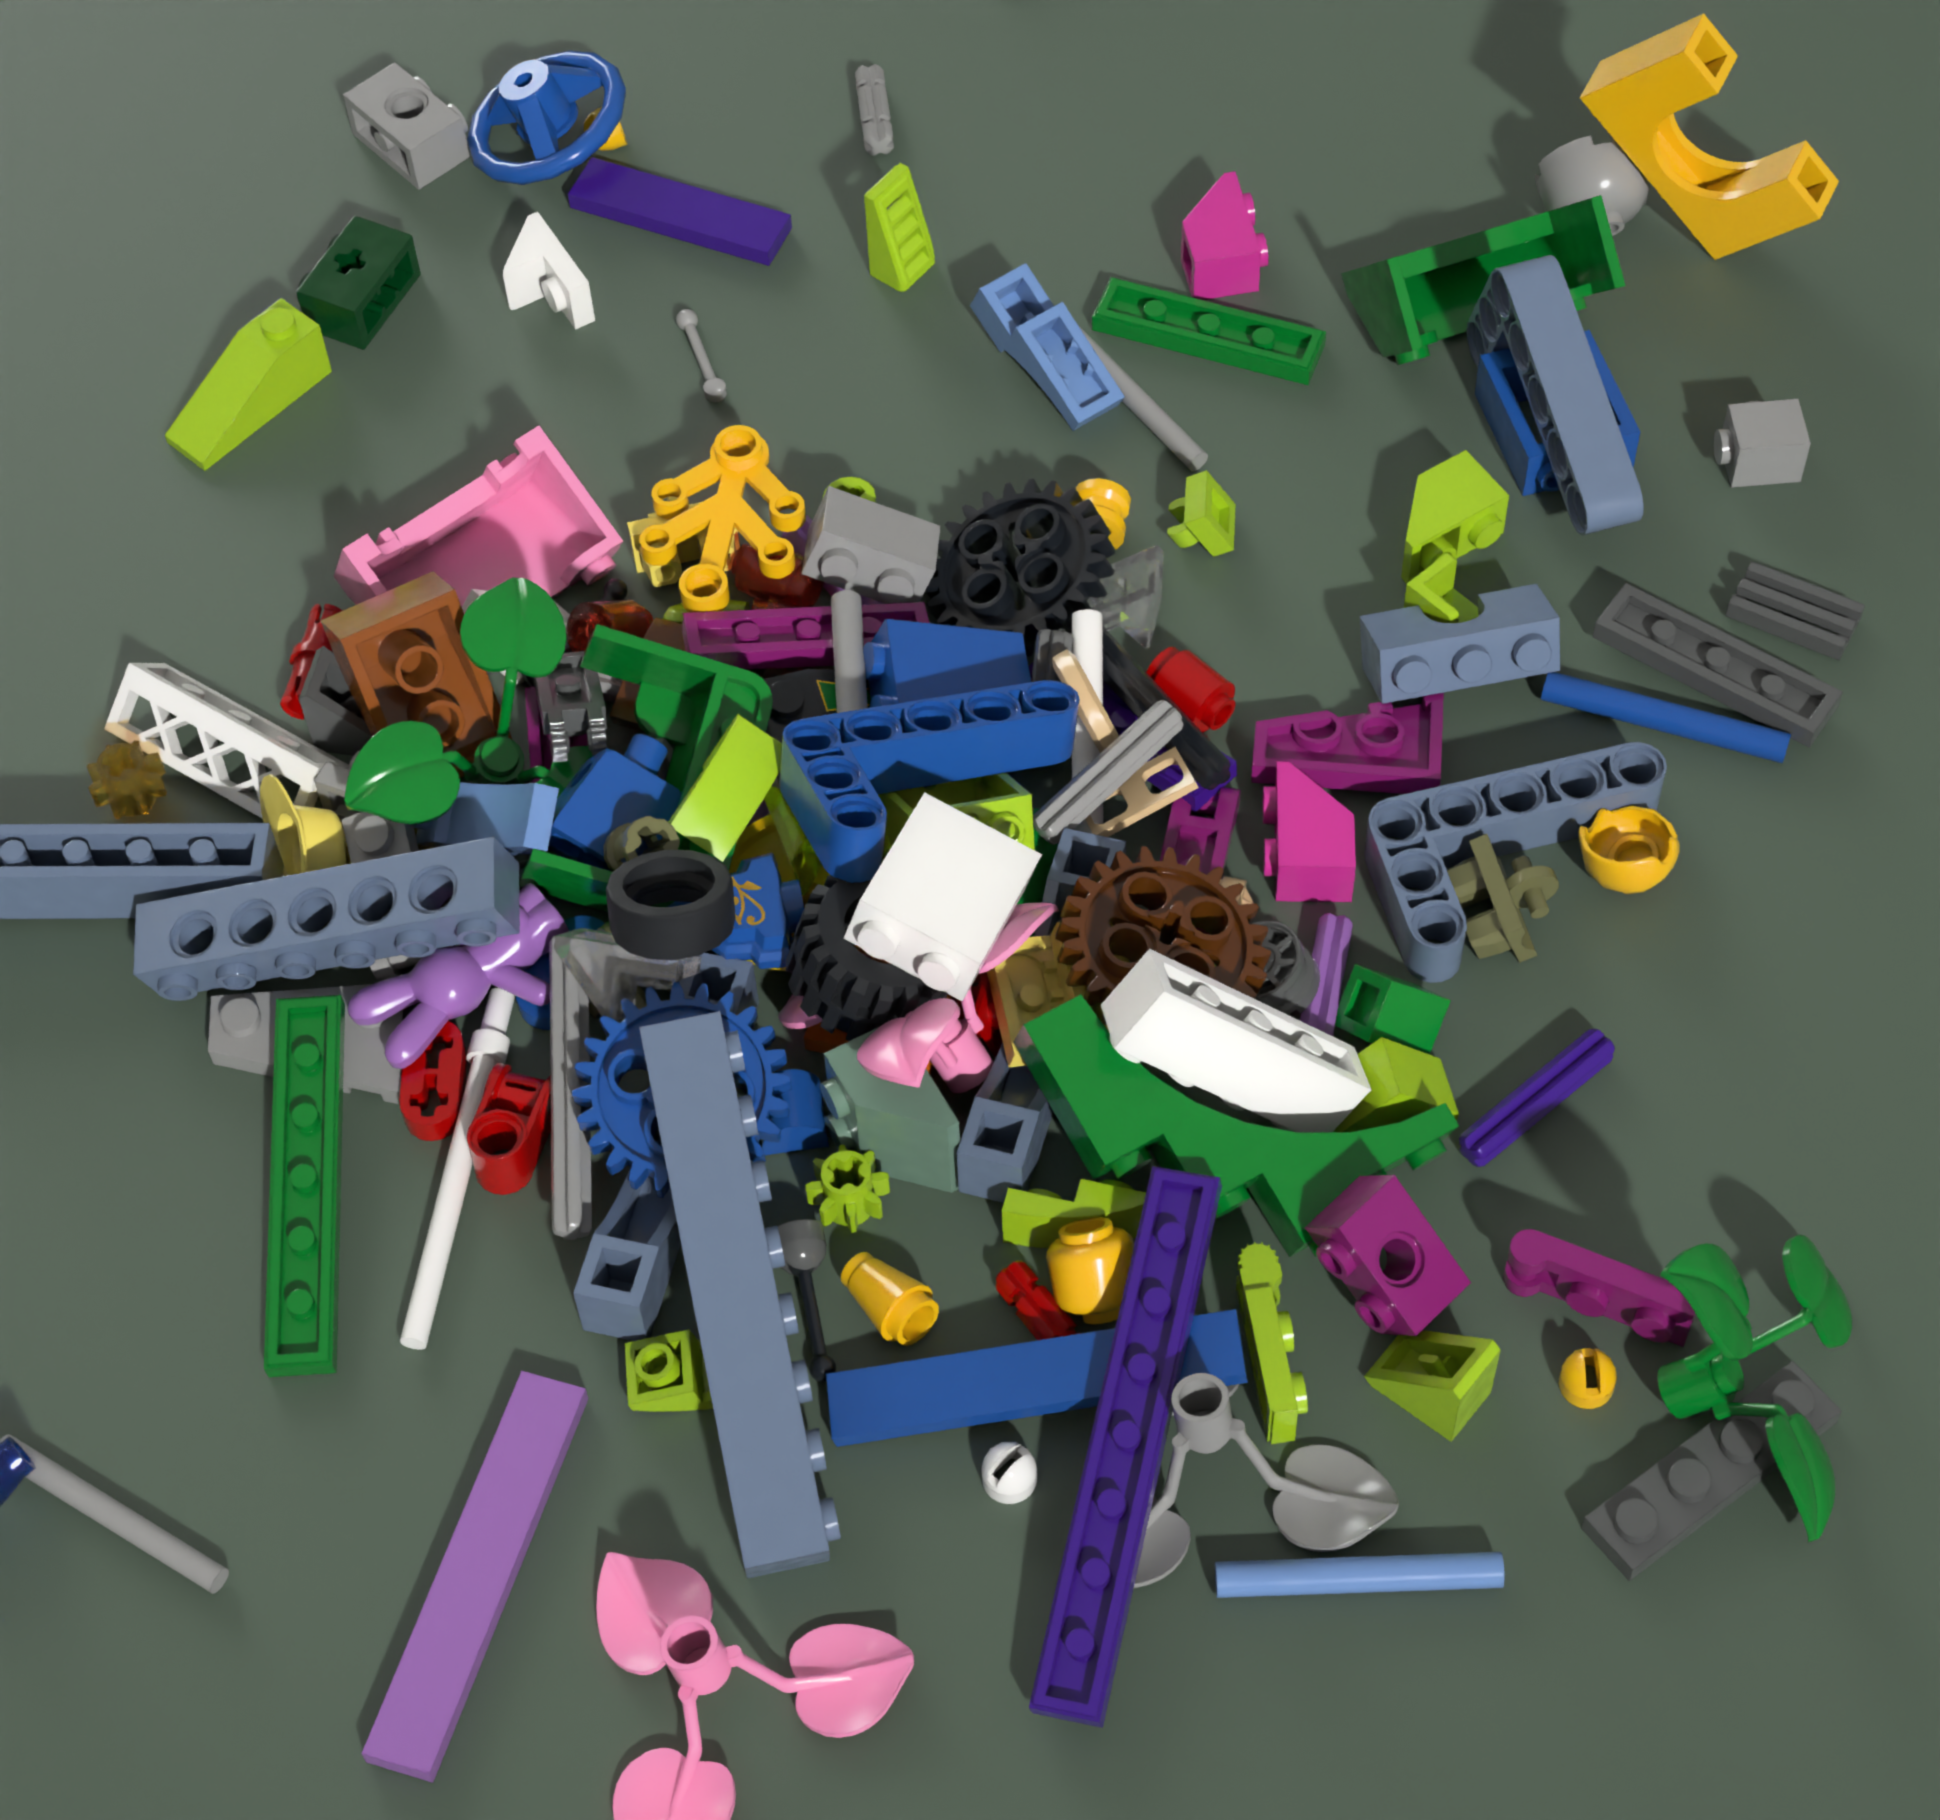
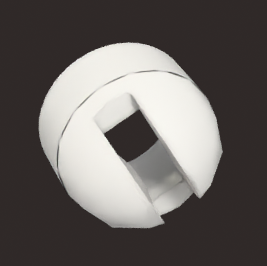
[981,1442,1037,1504]

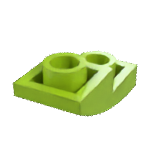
[668,714,782,862]
[1002,1179,1146,1248]
[625,1329,713,1412]

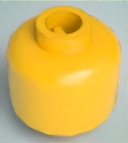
[1046,1217,1134,1324]

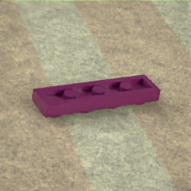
[682,602,929,670]

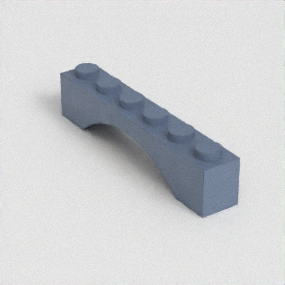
[956,828,1126,1203]
[573,953,759,1341]

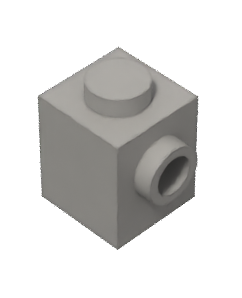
[1714,399,1811,488]

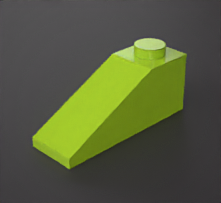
[165,298,332,471]

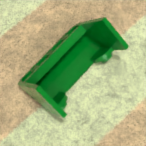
[1341,195,1626,365]
[519,624,773,912]

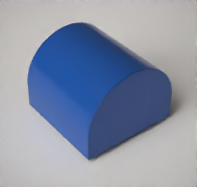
[761,1069,829,1155]

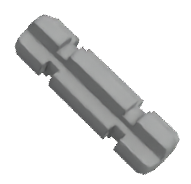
[855,64,894,156]

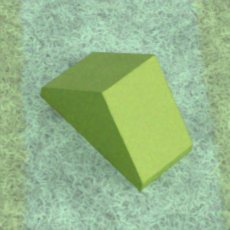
[1333,1037,1459,1132]
[1364,1330,1501,1442]

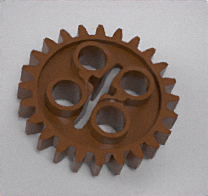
[1055,846,1271,1025]

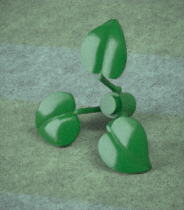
[345,577,592,824]
[1657,1234,1852,1543]

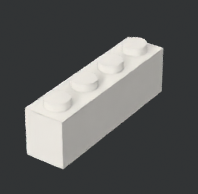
[1101,948,1372,1132]

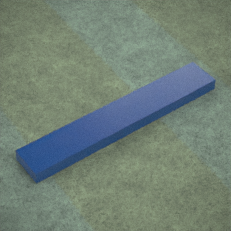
[826,1309,1248,1447]

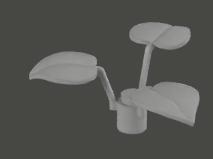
[1134,1313,1399,1588]

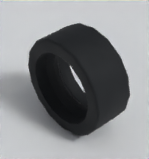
[606,850,736,960]

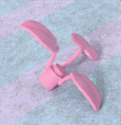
[778,903,1059,1093]
[596,1552,914,1820]

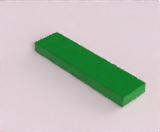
[1092,277,1326,385]

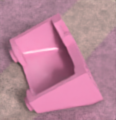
[334,426,623,614]

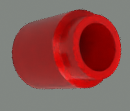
[1146,646,1236,732]

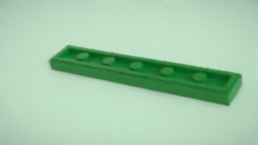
[264,995,345,1377]

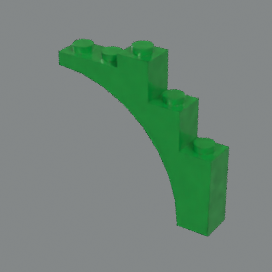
[1014,994,1459,1257]

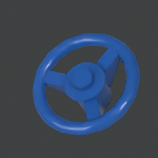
[467,50,626,185]

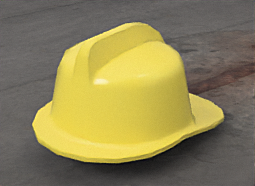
[260,774,351,876]

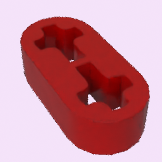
[399,1021,467,1141]

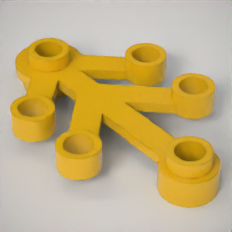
[639,425,806,612]

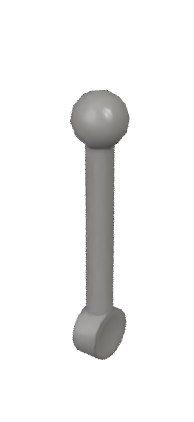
[676,309,727,403]

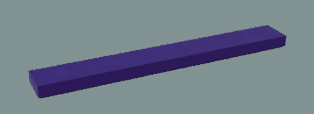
[1029,1166,1222,1728]

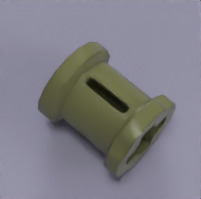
[603,816,680,872]

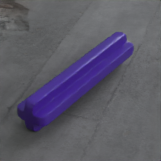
[1457,1028,1615,1167]

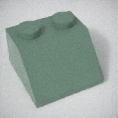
[820,1027,960,1193]

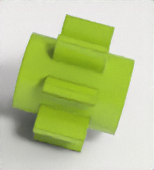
[805,1145,890,1233]

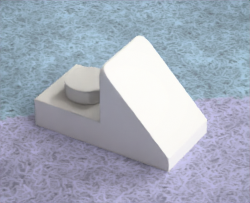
[503,212,595,330]

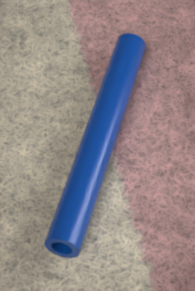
[1541,672,1791,764]

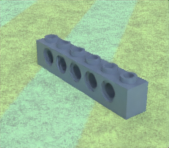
[133,837,520,1001]

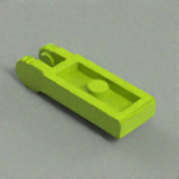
[1236,1242,1308,1444]

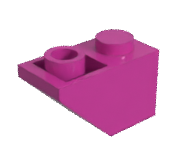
[1181,171,1269,300]
[1262,762,1356,902]

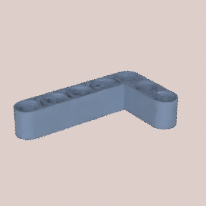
[1467,255,1644,536]
[1364,742,1667,983]

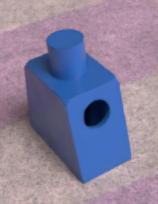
[548,734,681,871]

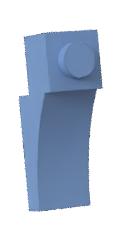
[970,263,1125,431]
[413,782,559,856]

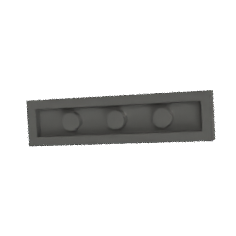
[1593,583,1843,748]
[1581,1361,1842,1581]

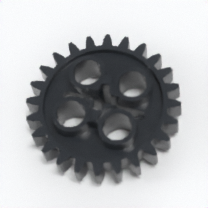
[925,479,1116,657]

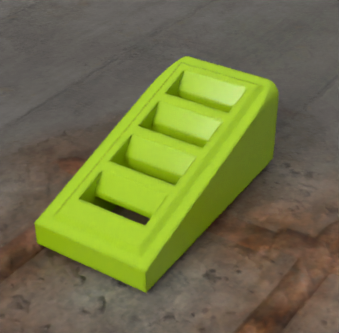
[864,163,935,292]

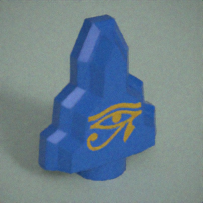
[667,852,804,969]

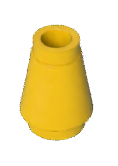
[840,1252,939,1346]

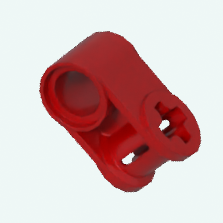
[467,1063,551,1195]

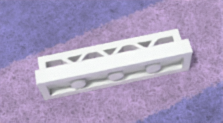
[104,663,349,818]

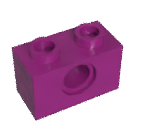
[1304,1175,1471,1336]

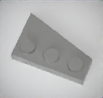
[208,984,408,1105]

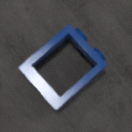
[1475,330,1640,496]

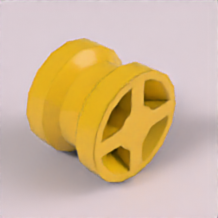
[1076,478,1131,550]

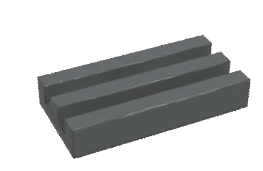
[1726,561,1865,661]

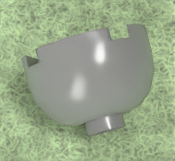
[1535,135,1650,236]

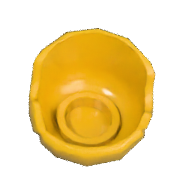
[1578,805,1680,894]

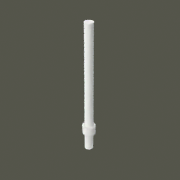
[400,988,515,1350]

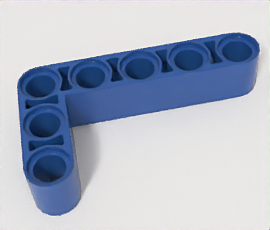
[779,680,1080,883]

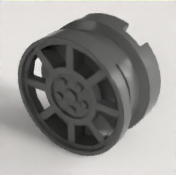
[1216,921,1320,1015]

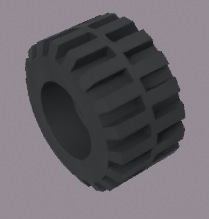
[786,875,948,1041]

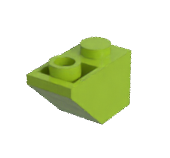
[1401,450,1509,584]

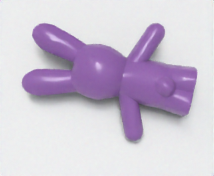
[347,883,569,1069]

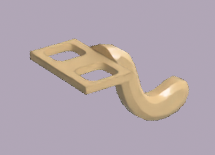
[1052,649,1199,837]

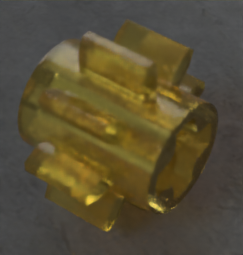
[87,740,167,819]

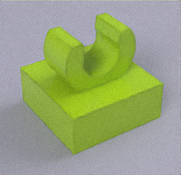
[1167,470,1236,557]

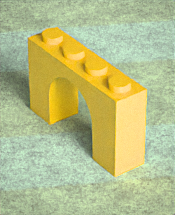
[1580,13,1839,260]

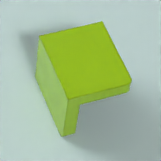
[1404,553,1478,623]

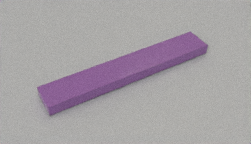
[361,1370,589,1783]

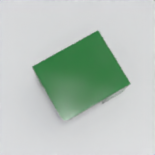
[1335,964,1451,1054]

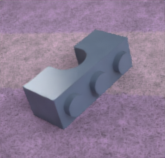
[1360,584,1560,704]

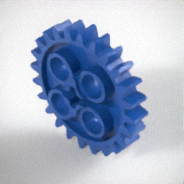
[572,982,792,1198]

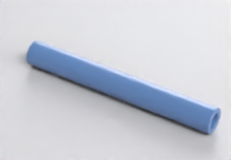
[1215,1552,1505,1598]

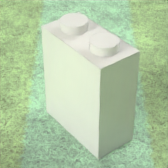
[843,792,1042,1002]

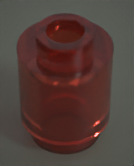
[731,542,824,609]
[566,599,654,652]

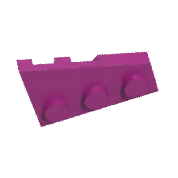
[1251,693,1444,794]

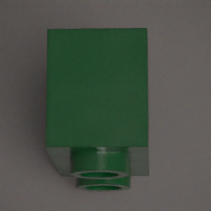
[296,215,421,350]

